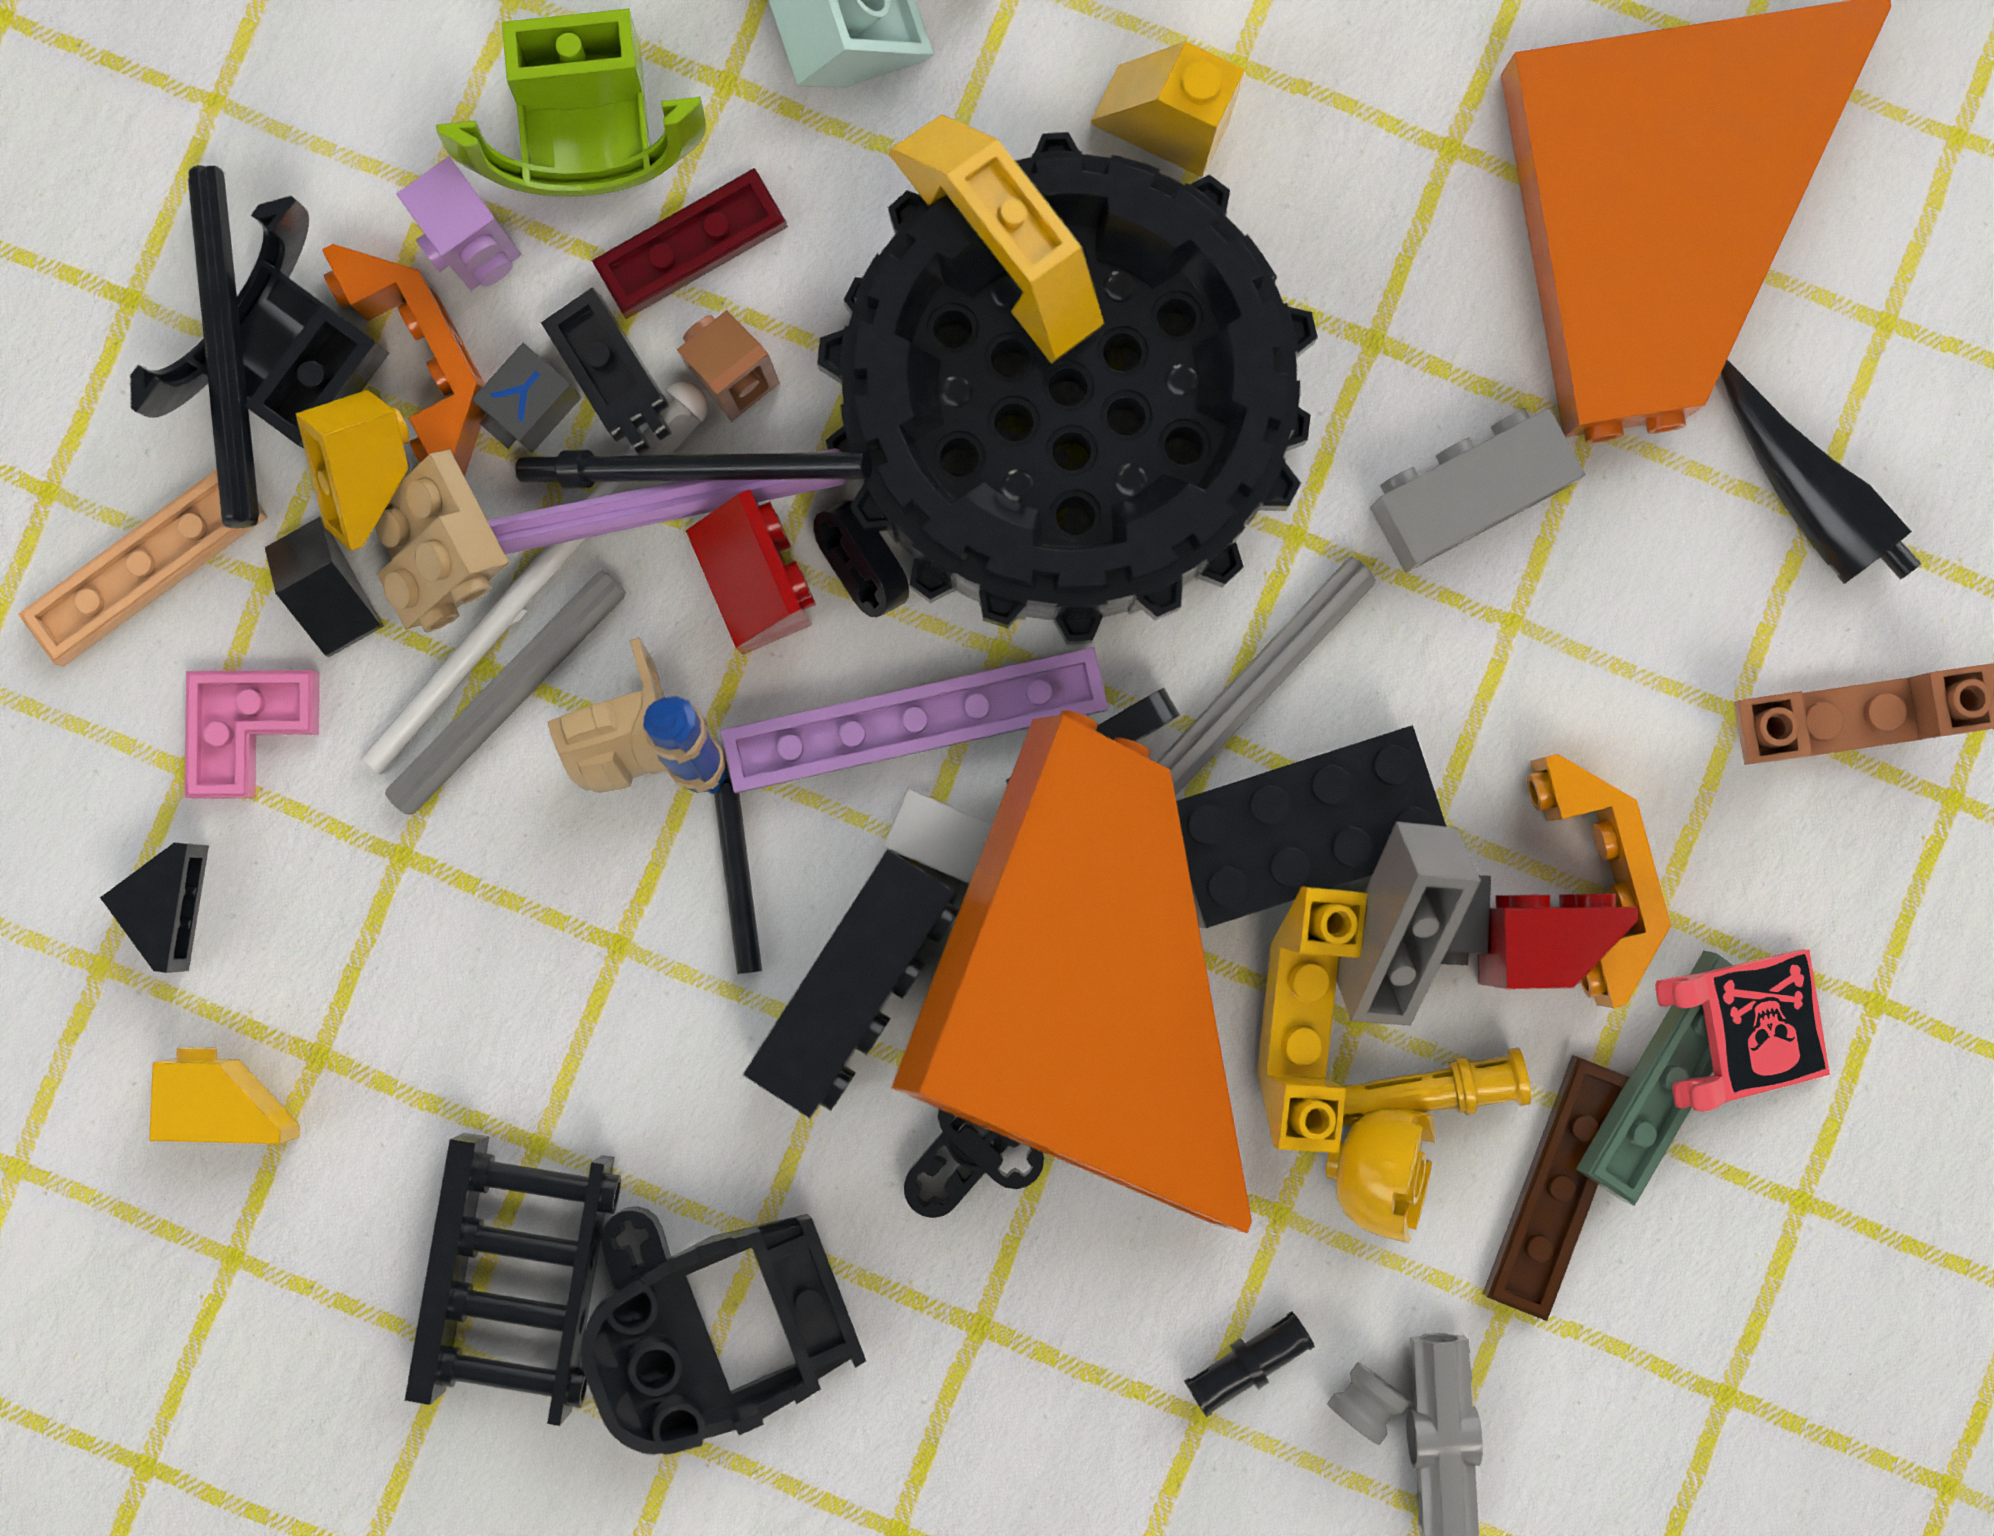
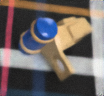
[548,637,727,794]

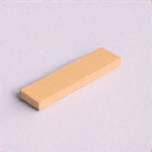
[18,469,267,667]

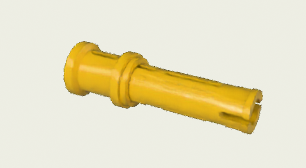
[1342,1047,1531,1128]

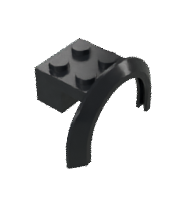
[130,196,390,448]

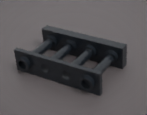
[404,1133,621,1426]

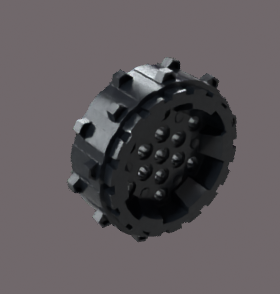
[817,132,1318,645]

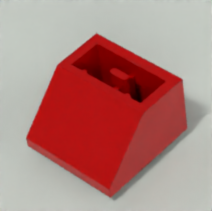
[686,489,816,655]
[1478,894,1638,989]

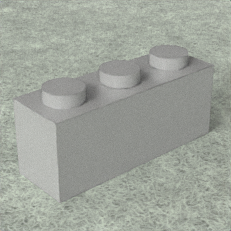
[1370,408,1586,573]
[1337,822,1481,1026]

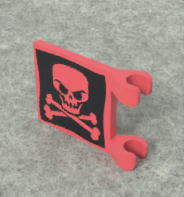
[1655,949,1830,1112]

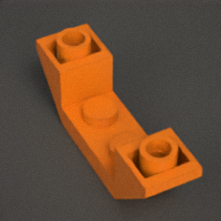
[322,244,485,477]

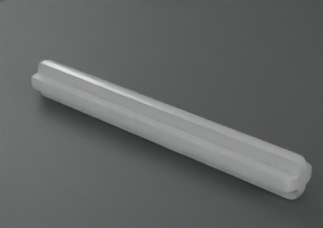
[1157,558,1376,796]
[385,570,626,815]

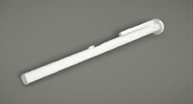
[361,382,708,774]

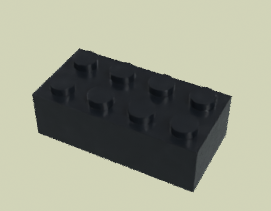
[1176,725,1447,928]
[743,849,960,1118]

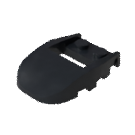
[581,1214,866,1455]

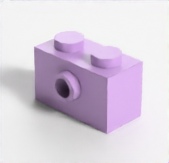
[396,156,521,291]

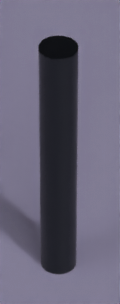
[714,782,762,974]

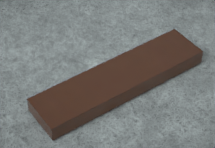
[1482,1055,1629,1321]

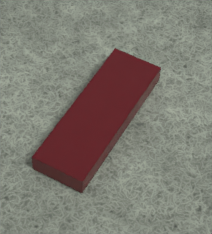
[591,168,788,319]

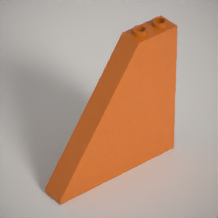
[1501,0,1892,443]
[891,710,1252,1234]

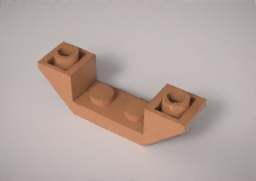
[1734,663,1994,765]

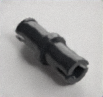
[1184,1311,1315,1417]

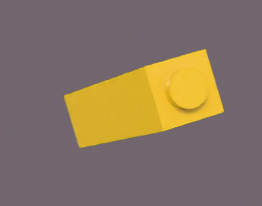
[1091,41,1245,177]

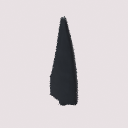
[1720,359,1921,584]

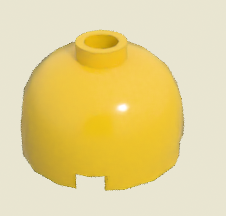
[1326,1108,1435,1243]

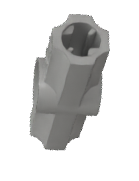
[1406,1333,1483,1536]

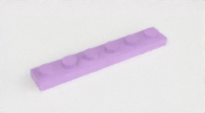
[720,647,1108,793]

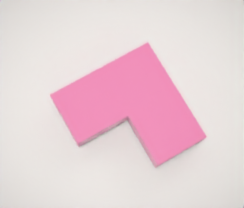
[185,670,320,799]

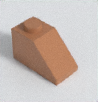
[677,310,780,422]

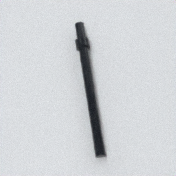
[515,450,872,488]

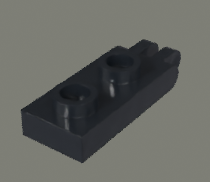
[541,287,672,455]

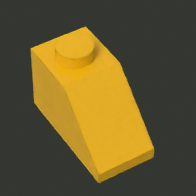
[296,390,409,551]
[149,1047,300,1144]

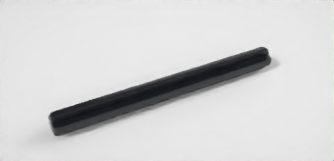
[188,165,259,528]

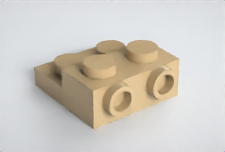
[375,449,509,632]

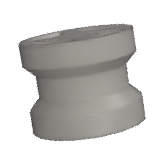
[1327,1362,1410,1445]

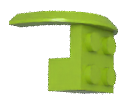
[436,8,706,197]

